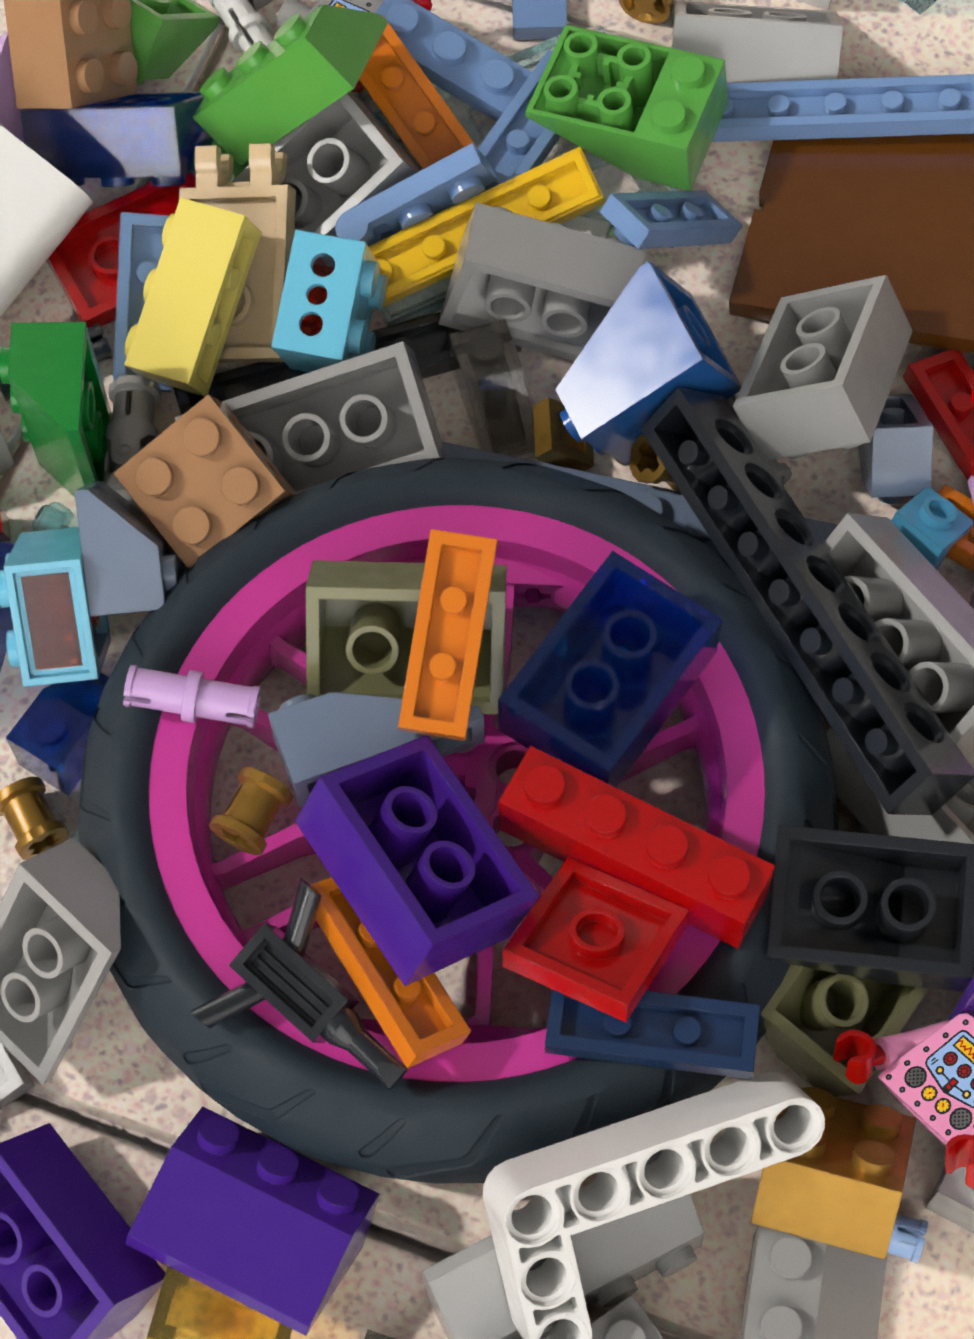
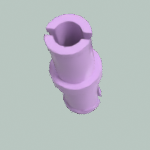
[123,665,261,728]

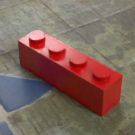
[498,746,775,949]

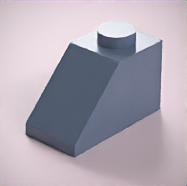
[858,394,933,504]

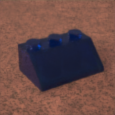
[20,92,213,187]

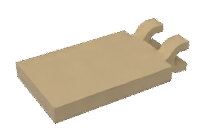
[179,143,296,363]

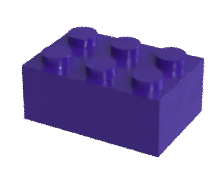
[295,735,540,986]

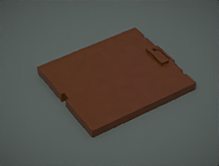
[729,133,974,353]

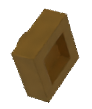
[532,397,594,471]

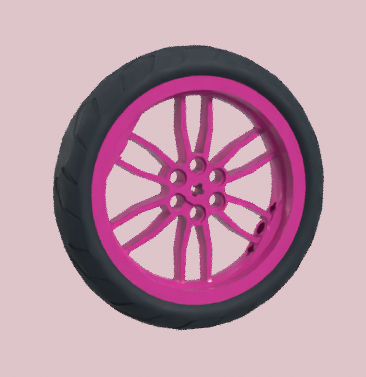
[78,457,838,1184]

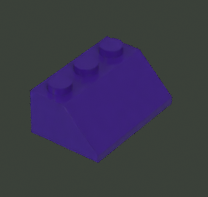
[125,1106,380,1336]
[0,1123,168,1339]

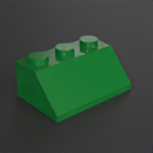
[0,322,112,498]

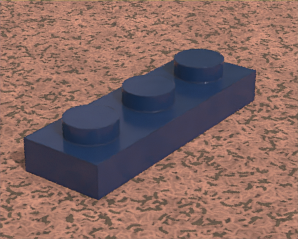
[545,989,760,1079]

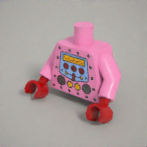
[833,1013,974,1189]

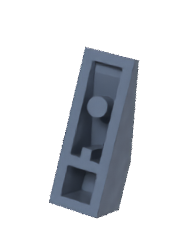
[268,692,485,807]

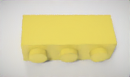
[124,197,262,397]

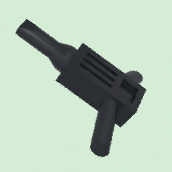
[190,878,409,1090]

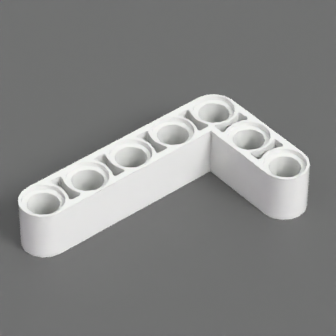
[483,1071,825,1339]

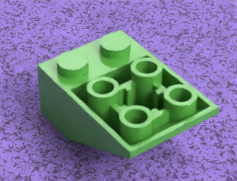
[525,24,728,191]

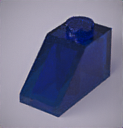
[6,672,109,796]

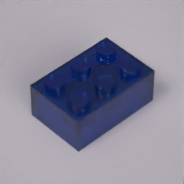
[498,550,723,788]

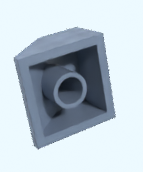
[74,481,186,617]

